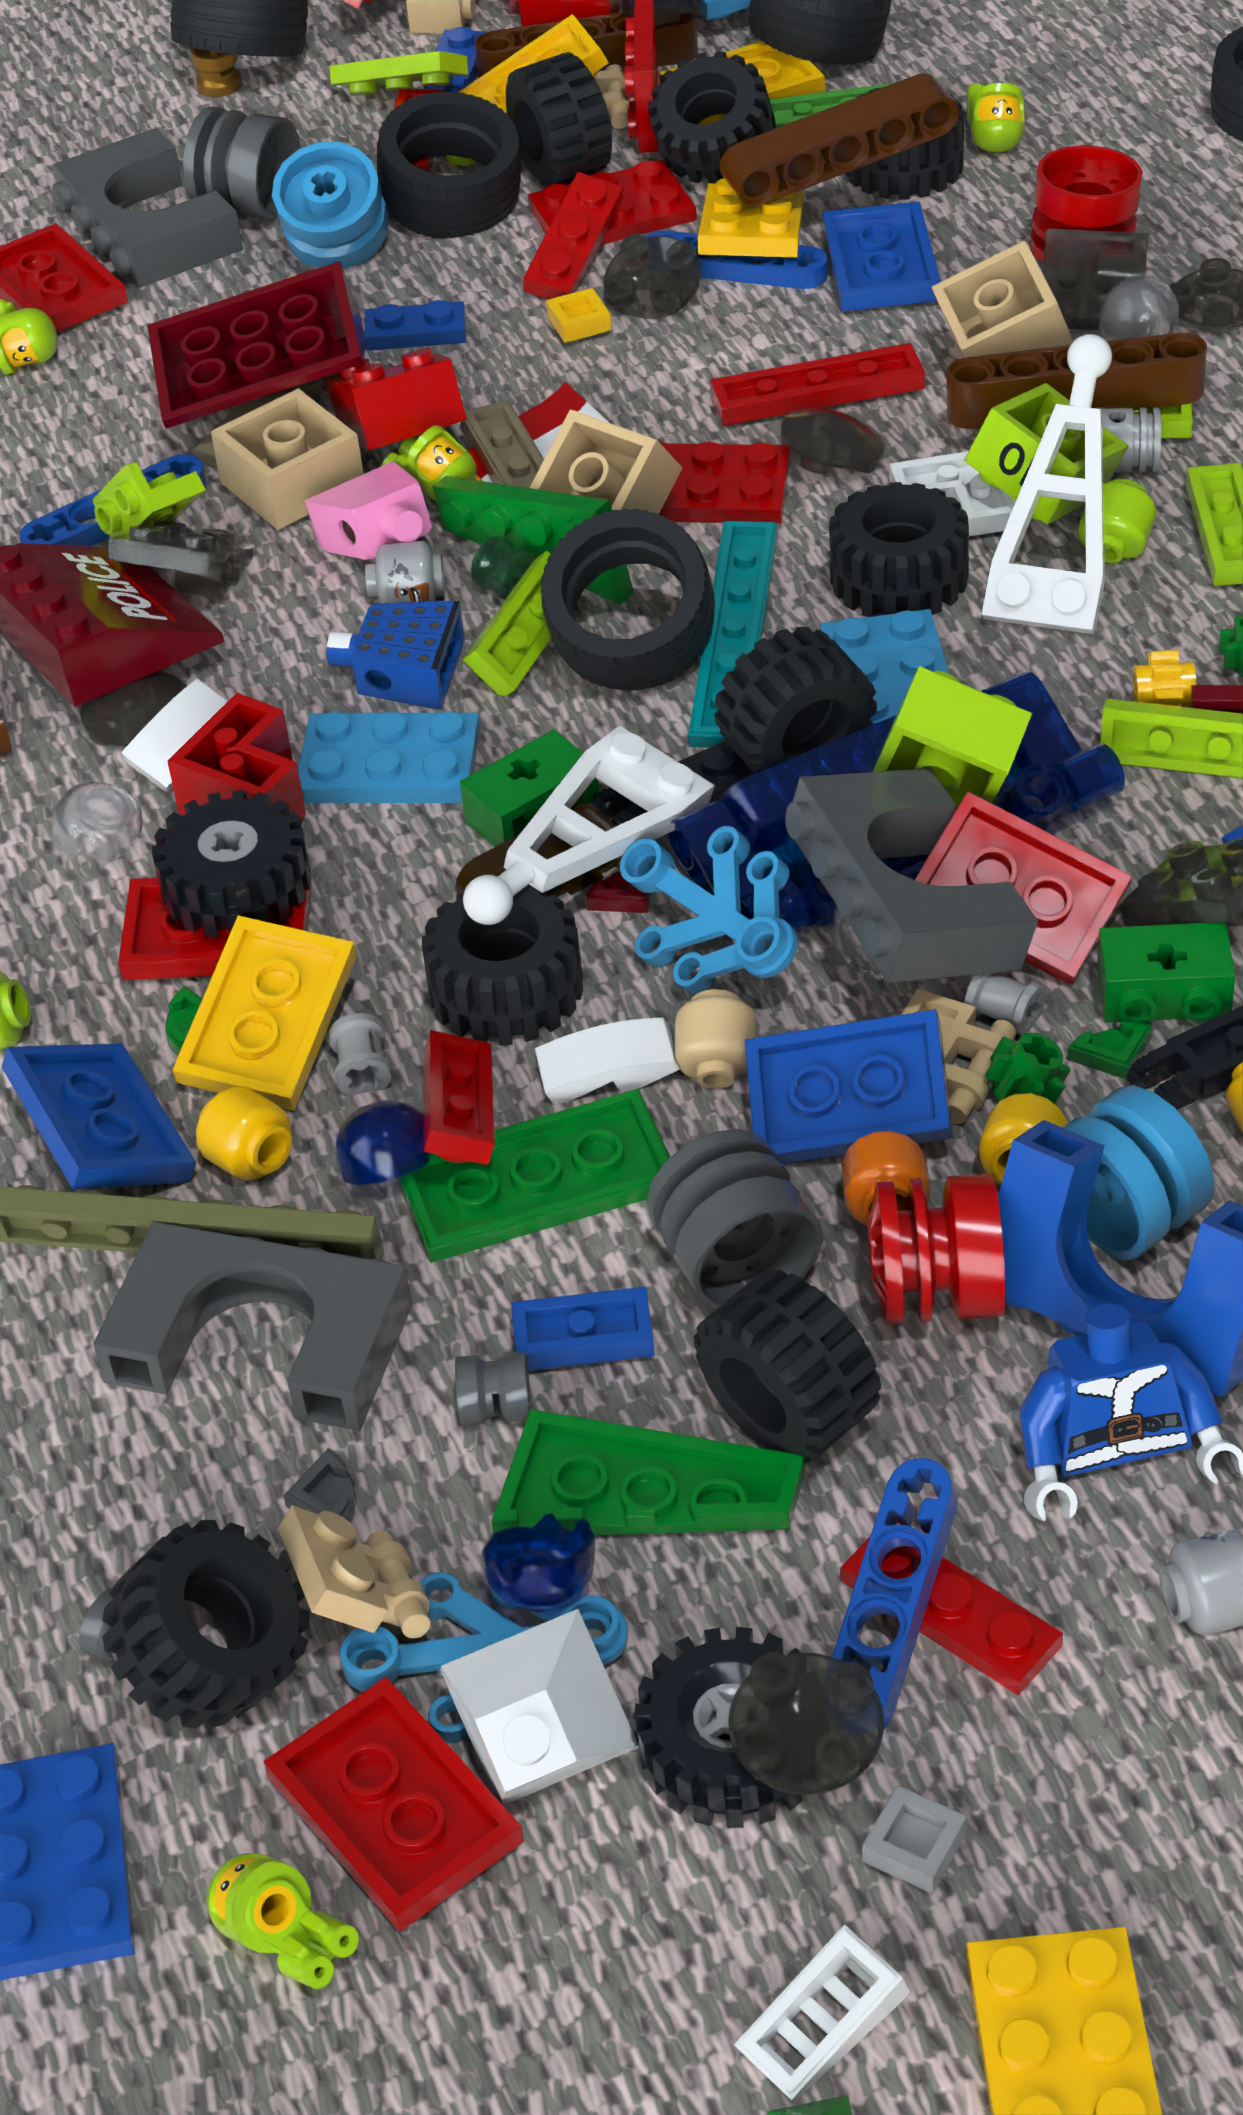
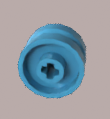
[272,142,389,268]
[1062,1085,1215,1261]

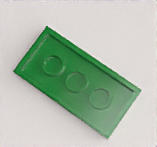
[393,1089,670,1263]

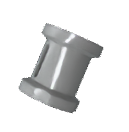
[964,973,1046,1037]
[329,1013,391,1096]

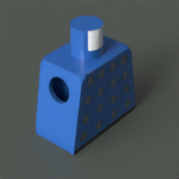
[327,600,465,709]

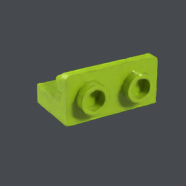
[93,461,206,548]

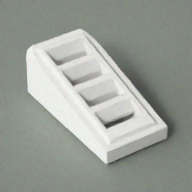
[734,1924,911,2103]

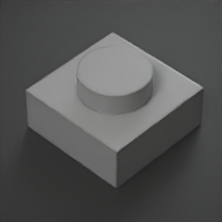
[862,1785,967,1894]

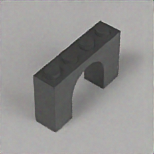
[52,128,243,288]
[785,768,1038,983]
[93,1222,412,1431]

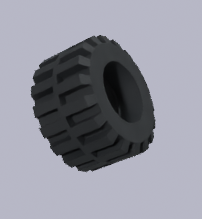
[648,51,777,183]
[506,52,612,186]
[845,88,964,200]
[829,482,969,617]
[714,627,877,789]
[422,887,583,1045]
[694,1269,881,1463]
[102,1520,310,1729]

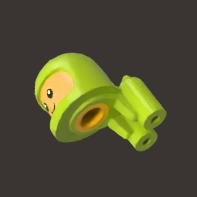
[967,83,1025,153]
[0,299,58,375]
[381,425,477,501]
[207,1853,359,1989]

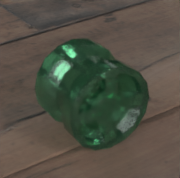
[471,536,537,601]

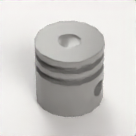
[1094,407,1161,473]

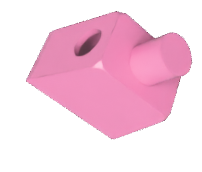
[305,462,432,560]

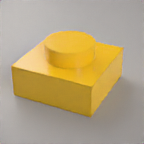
[546,288,612,343]

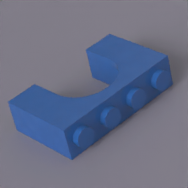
[998,1120,1243,1397]

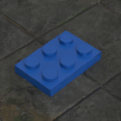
[822,201,941,311]
[745,1009,954,1164]
[1,1043,197,1189]
[0,1743,135,1980]

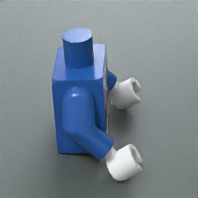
[1019,1303,1243,1522]

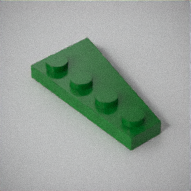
[432,476,634,604]
[491,1409,805,1538]

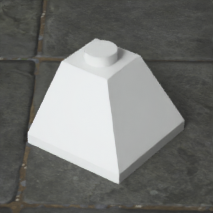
[440,1609,638,1806]

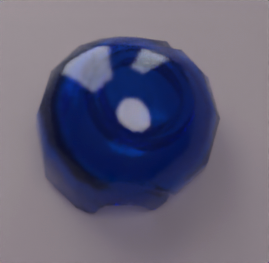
[336,1100,430,1185]
[481,1513,595,1612]

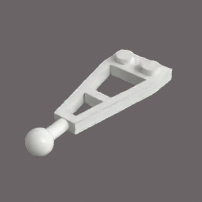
[981,334,1112,634]
[463,725,714,925]

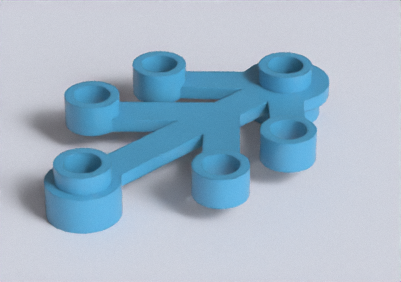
[620,826,798,995]
[340,1562,628,1744]

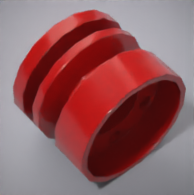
[1030,145,1143,275]
[867,1173,1005,1324]

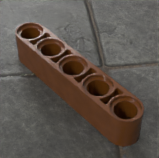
[474,12,698,78]
[720,73,959,207]
[947,333,1207,429]

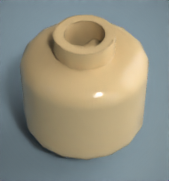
[674,989,757,1088]

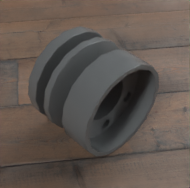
[183,106,300,220]
[646,1129,823,1309]

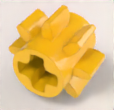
[1133,649,1197,707]

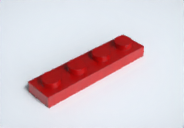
[710,343,925,426]

